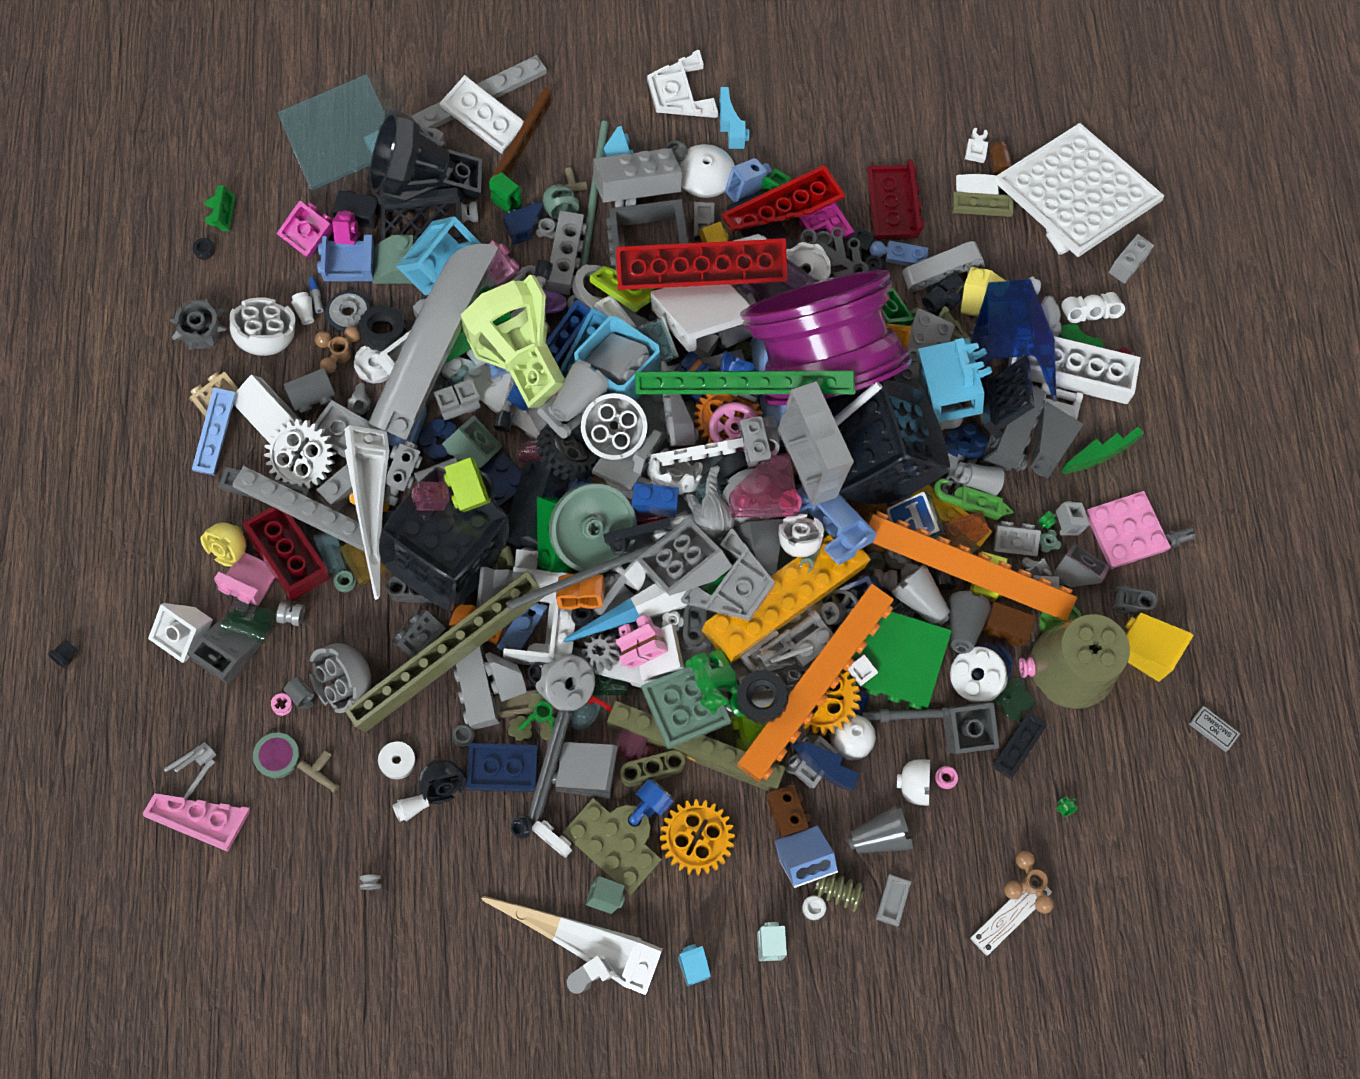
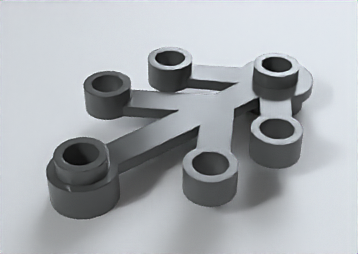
[801,227,869,277]

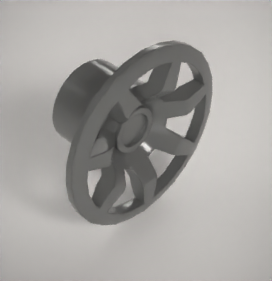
[820,589,858,634]

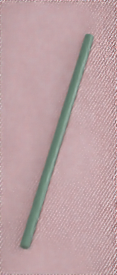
[579,121,609,284]

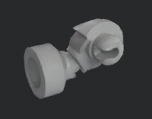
[884,550,919,580]

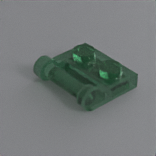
[220,598,277,644]

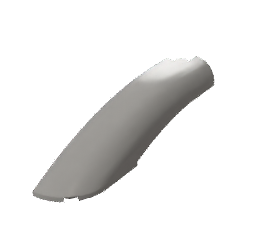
[368,244,499,441]

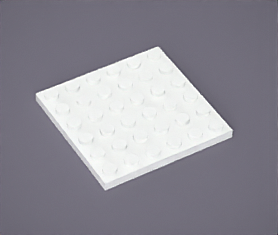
[994,123,1164,257]

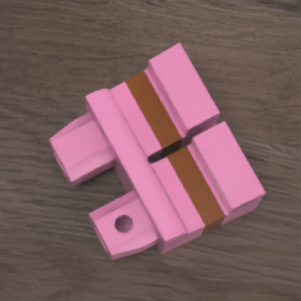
[615,615,668,669]

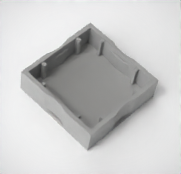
[778,381,854,506]

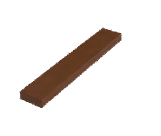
[491,87,552,178]

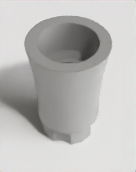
[954,462,1005,496]

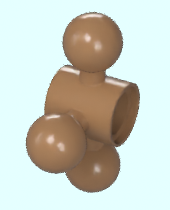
[315,326,360,374]
[1004,851,1054,914]

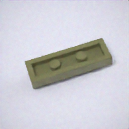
[952,192,1013,217]

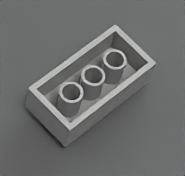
[593,148,682,203]

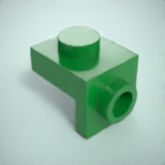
[761,168,791,193]

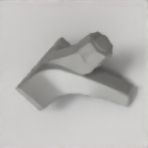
[1022,557,1052,577]

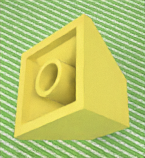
[961,267,1013,321]

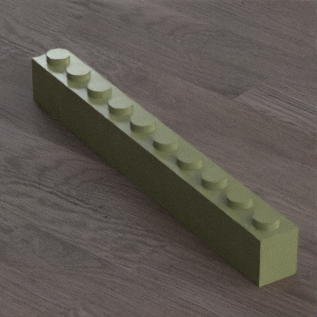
[344,571,544,733]

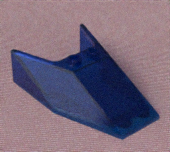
[970,279,1057,405]

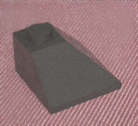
[1052,543,1110,587]

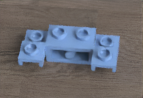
[792,486,877,565]

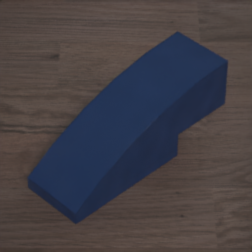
[793,741,859,790]

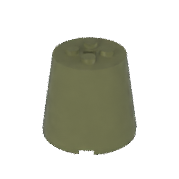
[1030,614,1130,709]

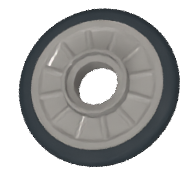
[325,291,371,332]

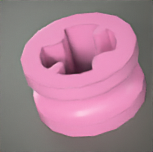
[1019,657,1035,678]
[271,693,293,716]

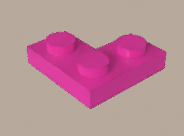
[799,203,854,240]

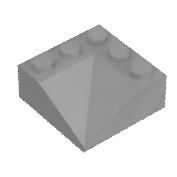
[636,517,732,596]

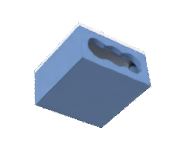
[775,826,838,888]

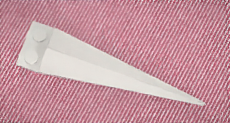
[345,425,389,600]

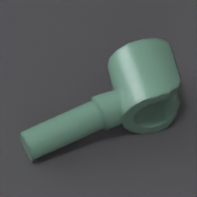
[799,548,821,573]

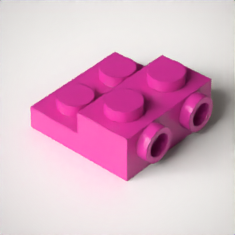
[276,201,333,258]

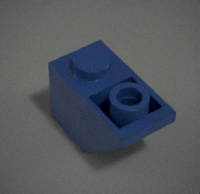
[503,202,543,245]

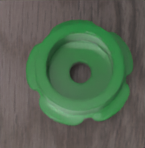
[1037,510,1057,529]
[1056,796,1078,817]

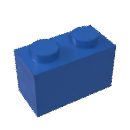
[632,483,679,518]

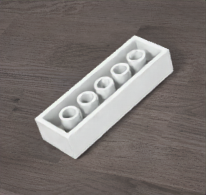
[1007,328,1141,404]

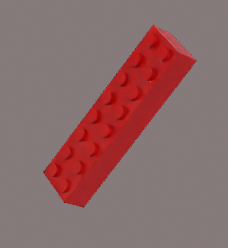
[616,238,788,290]

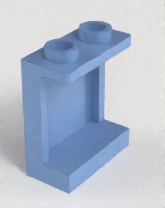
[317,235,375,281]

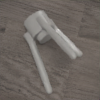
[756,629,814,672]
[164,742,216,800]

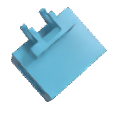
[396,216,481,295]
[918,338,992,422]

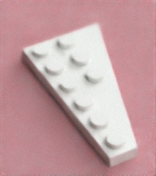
[442,357,540,441]

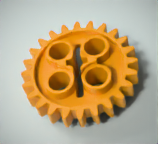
[802,668,861,736]
[660,799,735,876]

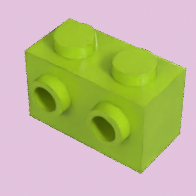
[444,457,490,512]

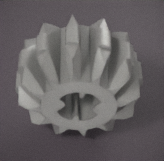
[581,633,620,673]

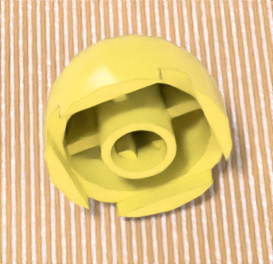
[200,522,247,567]

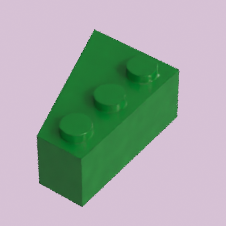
[537,496,573,573]

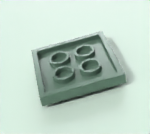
[641,667,731,750]

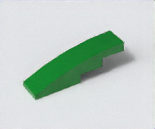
[1062,427,1144,474]

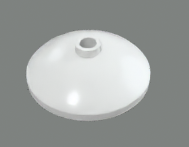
[678,144,735,198]

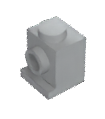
[1056,501,1090,536]

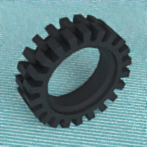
[536,416,601,482]

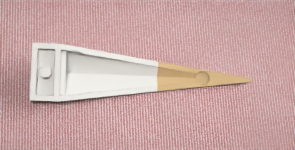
[482,896,663,995]

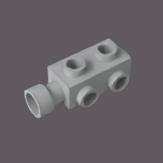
[384,441,423,506]

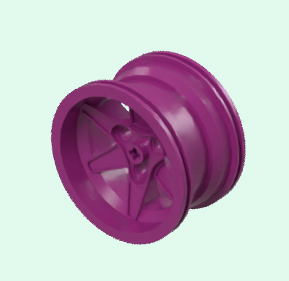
[740,270,912,406]

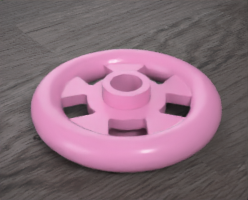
[709,402,758,452]

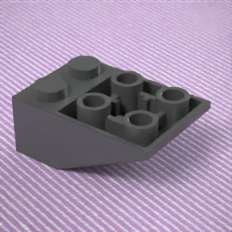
[187,608,271,685]

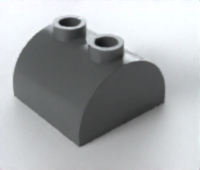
[283,368,335,414]

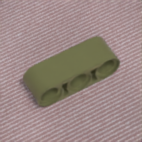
[620,750,685,787]

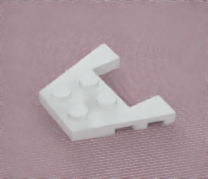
[647,50,718,118]

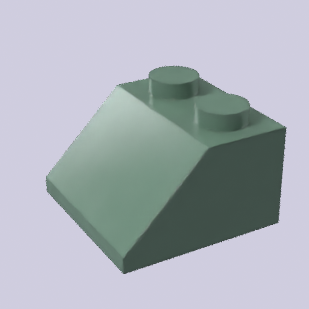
[373,235,414,284]
[442,415,503,469]

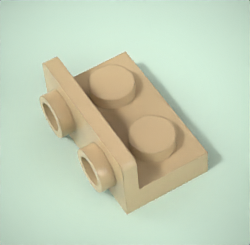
[189,372,238,418]

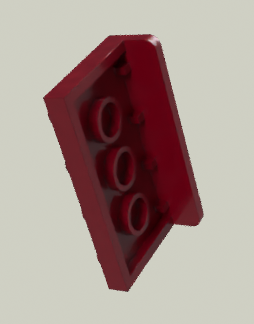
[866,160,924,239]

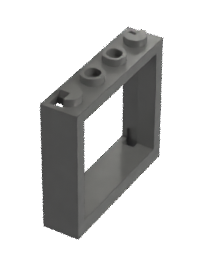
[606,199,688,273]

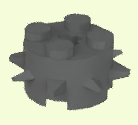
[170,299,227,350]

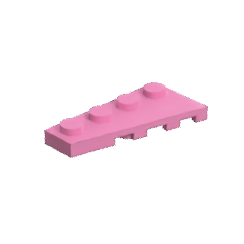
[143,793,250,852]

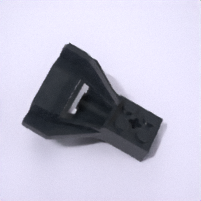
[367,109,482,203]

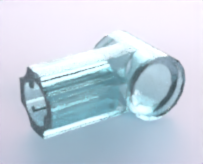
[313,532,346,575]

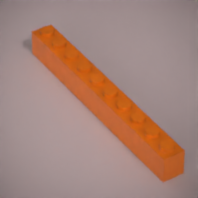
[866,511,1077,621]
[737,584,894,783]

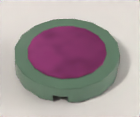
[253,732,300,779]

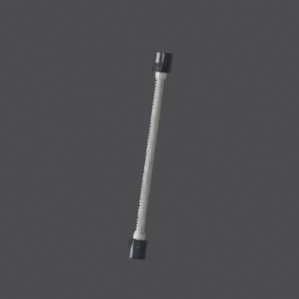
[493,260,553,432]

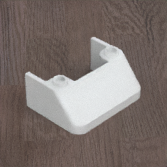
[503,567,575,665]

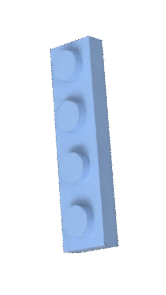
[192,387,236,476]

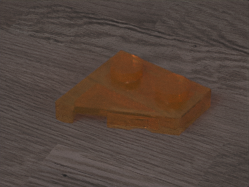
[940,511,989,549]

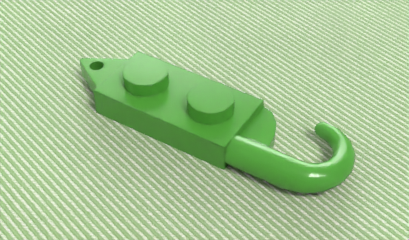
[934,478,1014,520]

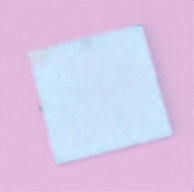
[277,74,385,191]

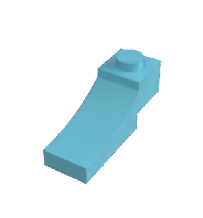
[719,87,749,149]

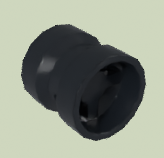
[528,662,545,688]

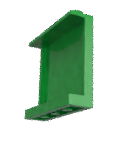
[844,612,952,710]

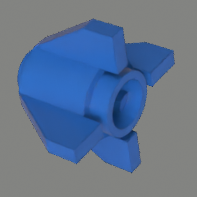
[721,351,756,371]

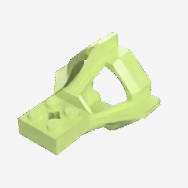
[461,275,565,408]

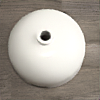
[230,298,295,356]
[581,393,647,460]

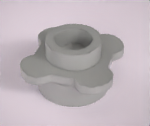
[536,218,557,239]

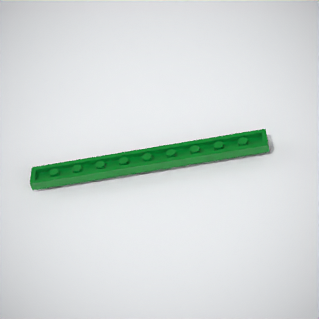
[635,370,855,394]

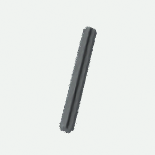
[528,710,571,822]

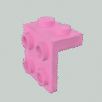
[214,553,275,607]

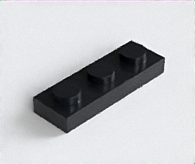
[992,712,1048,780]

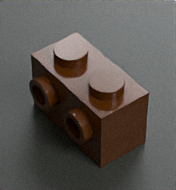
[982,602,1036,646]
[766,784,811,839]

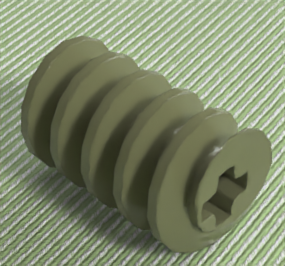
[812,874,865,913]

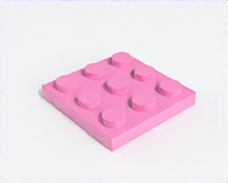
[1085,491,1171,570]

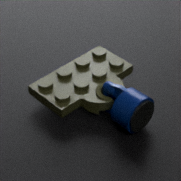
[563,779,674,896]

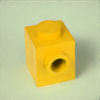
[697,221,729,243]

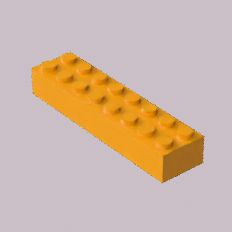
[702,535,870,665]

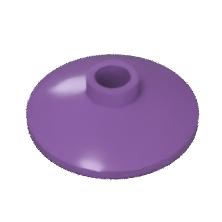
[543,289,567,314]

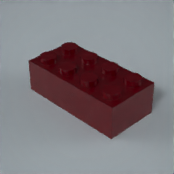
[242,507,330,602]

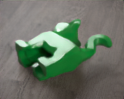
[685,649,746,717]

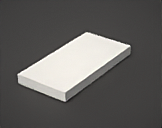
[440,75,524,154]

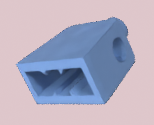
[725,158,772,202]

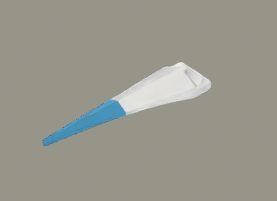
[564,584,687,642]

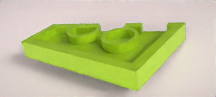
[590,266,662,312]

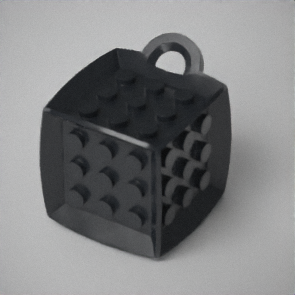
[828,380,951,505]
[379,467,509,612]

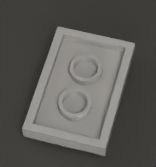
[315,400,384,458]

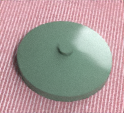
[549,483,637,572]

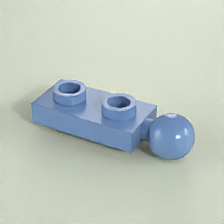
[869,241,928,266]

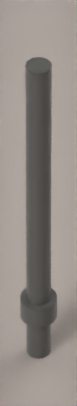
[861,709,943,722]

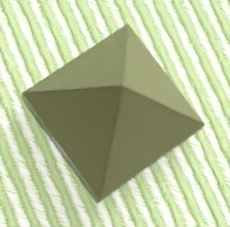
[496,546,515,570]

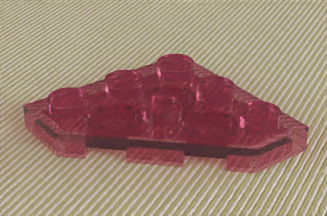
[728,455,799,518]

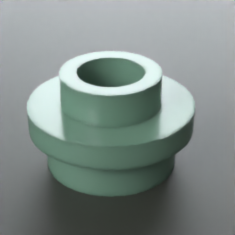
[334,571,356,592]

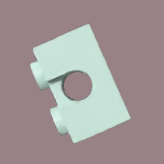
[757,922,787,961]

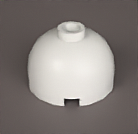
[778,514,824,557]
[830,714,876,761]
[897,759,930,806]

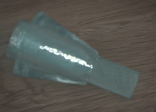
[441,365,469,392]

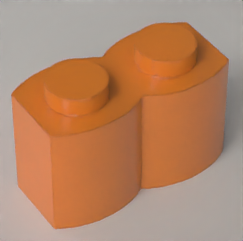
[556,574,605,609]

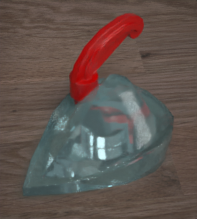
[568,695,612,731]

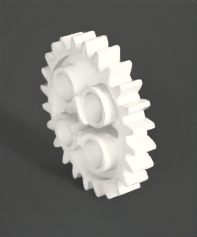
[264,419,336,489]

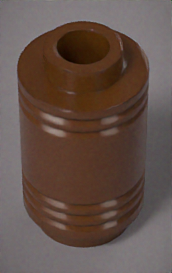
[989,141,1013,176]

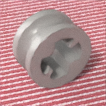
[359,875,381,890]

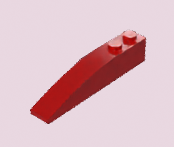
[721,165,846,231]

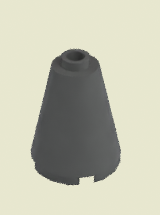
[947,591,991,654]
[847,804,914,853]

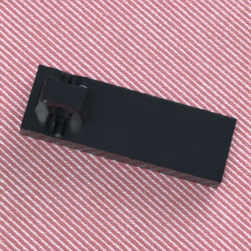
[603,518,673,555]

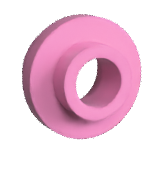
[935,766,958,789]

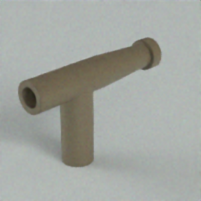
[546,167,587,192]
[297,750,339,793]

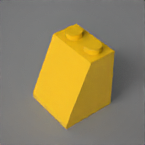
[1125,613,1194,682]

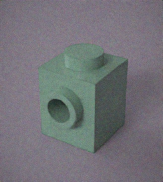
[586,876,625,914]

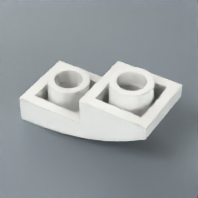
[956,174,999,195]

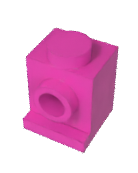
[332,211,361,245]

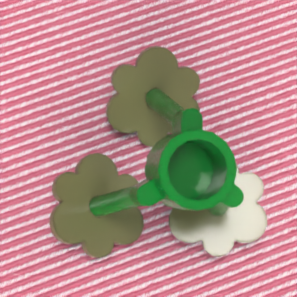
[508,692,565,741]

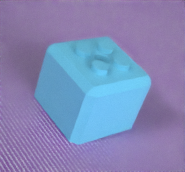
[574,316,660,401]

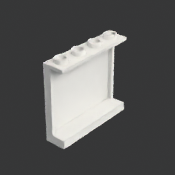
[651,284,750,352]

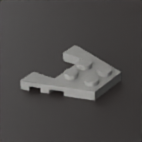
[680,528,776,621]

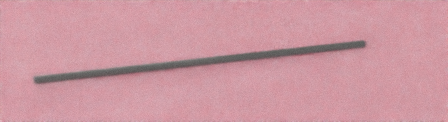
[506,482,803,611]

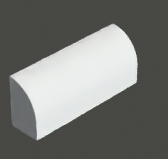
[234,375,309,458]

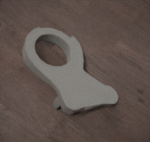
[572,264,651,335]

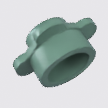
[1039,530,1061,553]

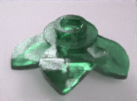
[994,678,1035,721]

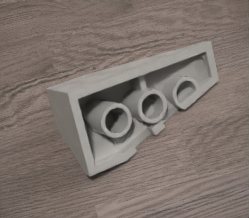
[660,361,699,449]

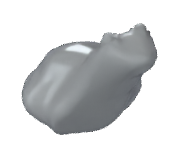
[348,383,371,416]

